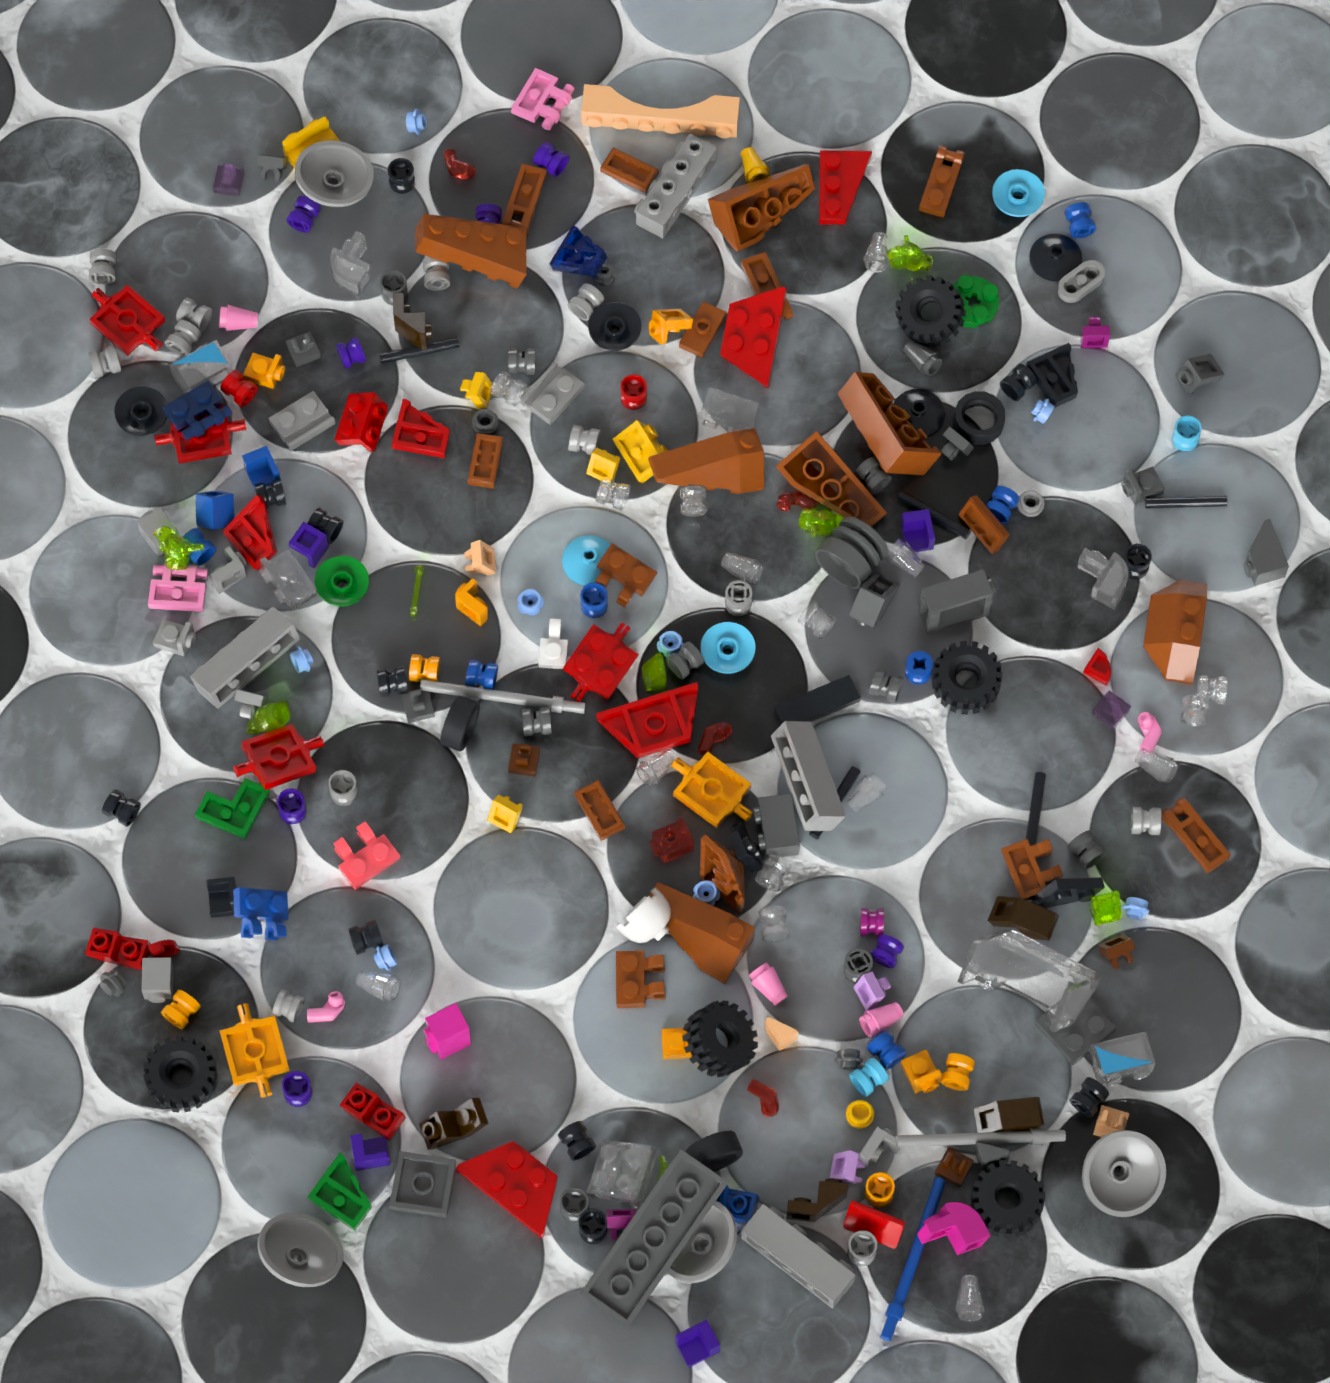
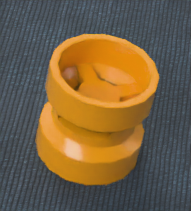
[409,654,440,682]
[161,990,200,1029]
[941,1053,975,1091]
[865,1172,895,1208]

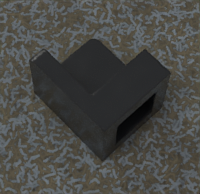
[206,877,237,918]

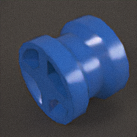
[905,651,933,685]

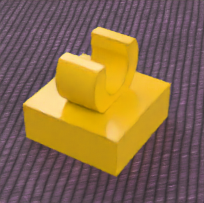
[460,372,495,409]
[586,448,620,485]
[487,795,523,833]

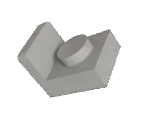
[210,546,247,594]
[153,619,196,657]
[858,1126,900,1168]

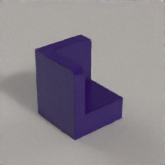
[901,509,935,553]
[289,522,329,568]
[350,1133,390,1171]
[675,1319,720,1367]

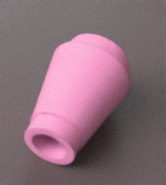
[219,305,258,331]
[749,962,788,1006]
[859,1002,904,1037]

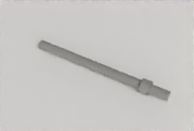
[420,679,585,714]
[895,1128,1066,1147]

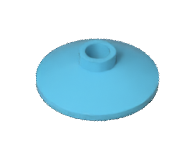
[992,169,1045,217]
[562,535,610,586]
[700,622,755,674]

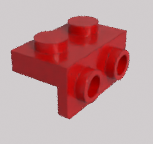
[334,392,388,452]

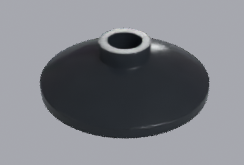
[1029,234,1082,281]
[588,302,641,351]
[114,386,167,436]
[894,389,945,436]

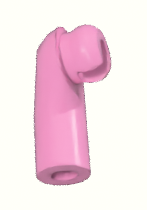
[1137,712,1162,754]
[307,991,345,1023]

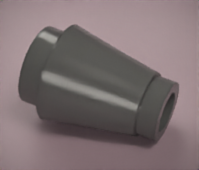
[903,340,943,376]

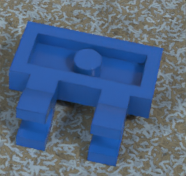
[233,887,288,941]

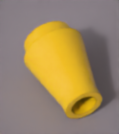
[740,147,770,183]

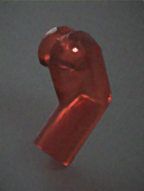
[443,149,476,179]
[776,491,818,513]
[697,722,733,756]
[747,1079,780,1117]

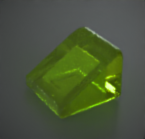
[642,653,666,691]
[1089,891,1122,926]

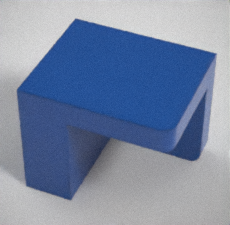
[242,446,280,492]
[195,490,234,530]

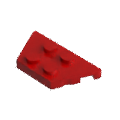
[720,287,787,388]
[596,682,698,758]
[456,1141,558,1239]

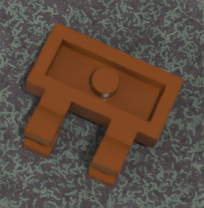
[595,543,658,608]
[1001,839,1063,900]
[616,950,665,1008]

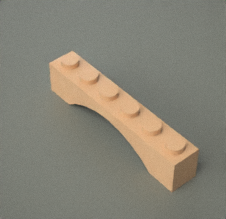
[581,84,740,138]

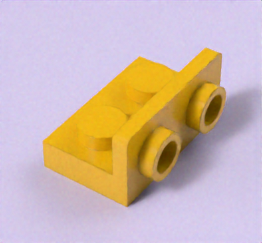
[282,116,340,169]
[612,420,668,483]

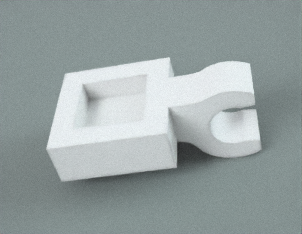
[538,619,568,669]

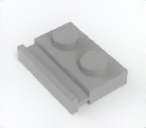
[520,362,584,425]
[269,391,335,451]

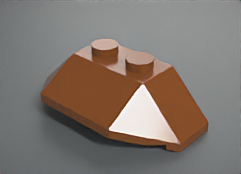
[1143,580,1207,685]

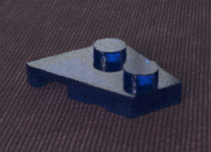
[549,225,608,277]

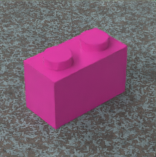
[423,1003,471,1060]

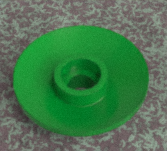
[314,556,369,607]

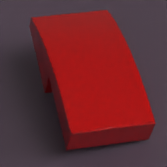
[85,928,151,970]
[340,1083,406,1141]

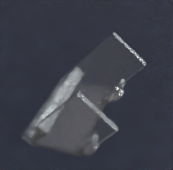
[957,929,1101,1032]

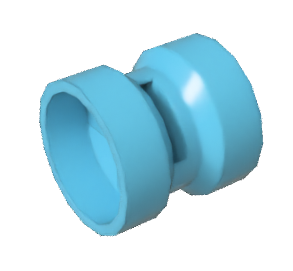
[1172,415,1202,451]
[849,1057,889,1097]

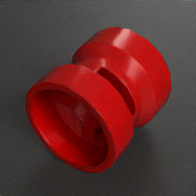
[220,370,258,407]
[620,374,647,410]

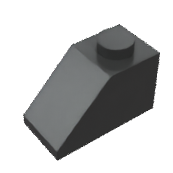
[1244,519,1289,586]
[849,573,900,627]

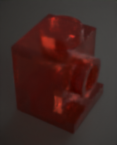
[649,817,694,864]

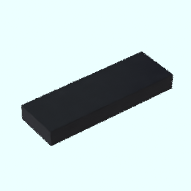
[774,675,861,724]

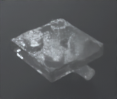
[586,1140,657,1210]

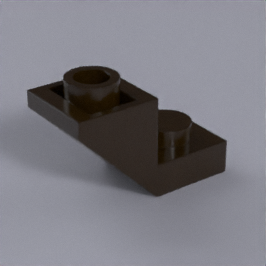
[393,293,432,350]
[988,896,1059,940]
[974,1097,1045,1133]
[419,1098,489,1150]
[786,1178,848,1222]

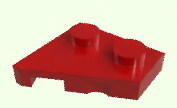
[392,399,450,458]
[222,495,278,571]

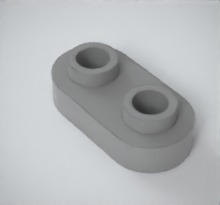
[1058,260,1105,303]

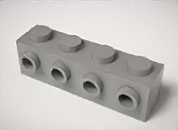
[634,133,717,239]
[190,607,300,709]
[771,721,846,831]
[741,1204,855,1309]

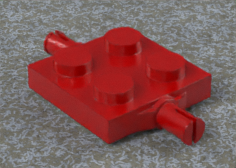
[89,285,166,356]
[154,405,247,464]
[562,622,639,702]
[233,724,324,790]

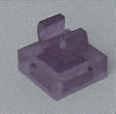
[213,164,245,196]

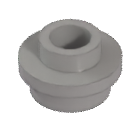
[1017,490,1044,517]

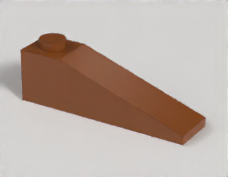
[708,164,815,251]
[648,428,764,494]
[776,431,887,527]
[700,834,744,915]
[649,882,755,984]

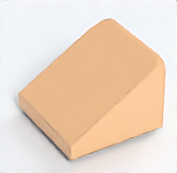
[764,1017,798,1051]

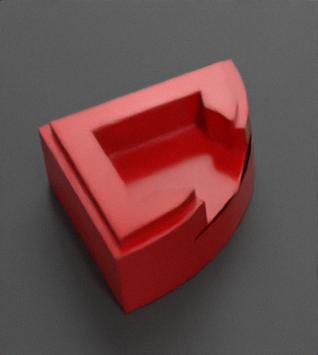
[1083,648,1111,686]
[148,939,180,958]

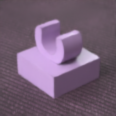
[853,972,891,1011]
[830,1150,865,1184]

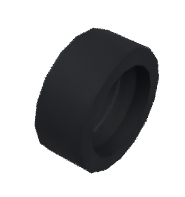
[954,391,1005,445]
[440,696,480,752]
[685,1130,743,1172]

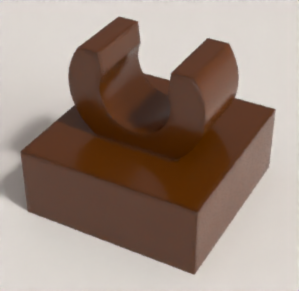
[508,743,540,777]
[1098,935,1135,969]
[935,1147,974,1187]

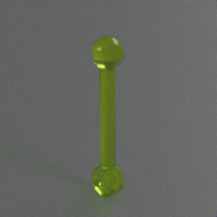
[410,565,425,617]

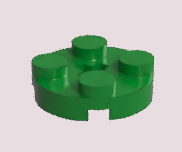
[952,275,999,328]

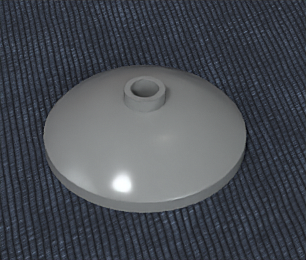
[295,140,374,207]
[1082,1130,1166,1217]
[667,1201,737,1283]
[257,1213,344,1287]

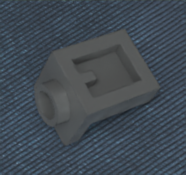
[1176,354,1225,395]
[1121,466,1165,505]

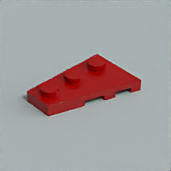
[819,150,872,225]

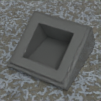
[974,1143,1010,1170]

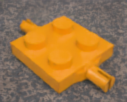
[671,752,753,828]
[220,1004,290,1098]

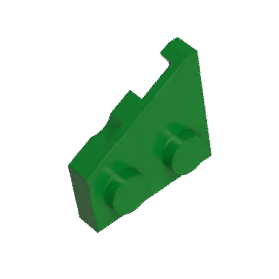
[307,1153,372,1231]

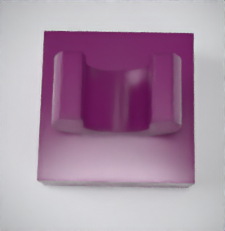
[1080,316,1110,348]
[607,1209,636,1240]

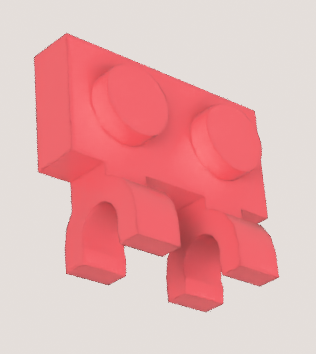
[333,821,400,890]

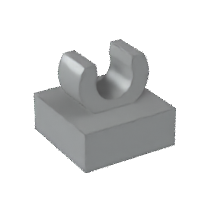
[234,690,268,719]

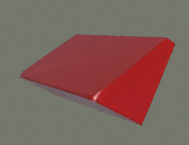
[843,1200,905,1249]

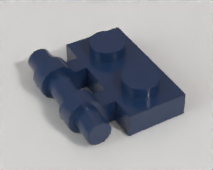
[163,381,233,441]

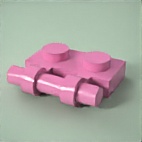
[511,68,574,130]
[148,563,209,612]

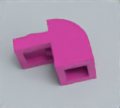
[917,1202,991,1255]

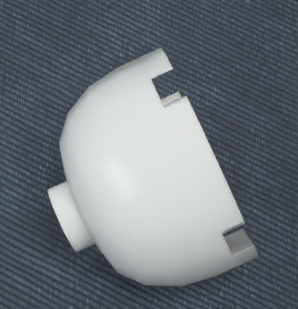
[616,887,671,943]

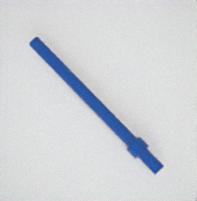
[880,1177,946,1341]

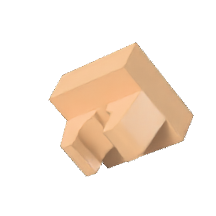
[464,540,497,576]
[1093,1105,1129,1137]

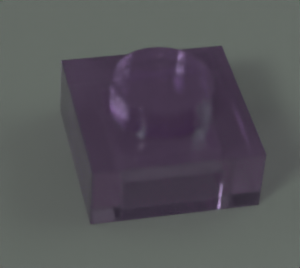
[1092,690,1131,730]

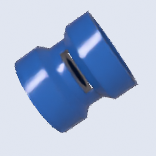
[1064,202,1096,238]
[986,486,1020,523]
[178,528,216,566]
[580,583,608,619]
[465,659,498,690]
[867,1030,907,1071]

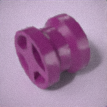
[860,908,884,936]

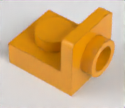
[649,309,693,344]
[243,353,285,389]
[455,578,488,627]
[661,1028,693,1059]
[900,1050,942,1094]

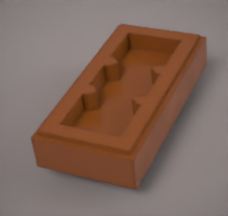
[600,147,659,194]
[679,302,727,358]
[467,433,504,489]
[958,495,1010,554]
[574,780,625,841]

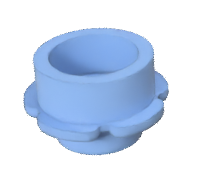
[406,109,427,135]
[1031,399,1055,424]
[517,589,544,615]
[657,631,684,657]
[290,647,313,673]
[693,881,720,906]
[1122,897,1149,920]
[373,944,398,971]

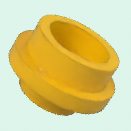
[846,1100,874,1129]

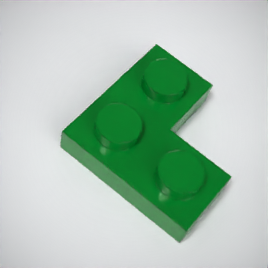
[195,778,270,840]

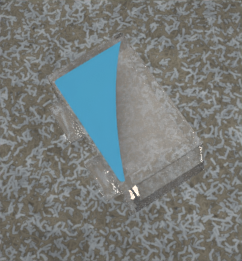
[170,340,233,395]
[1088,1031,1156,1086]

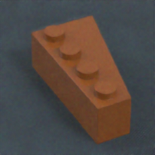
[415,214,527,289]
[838,372,942,475]

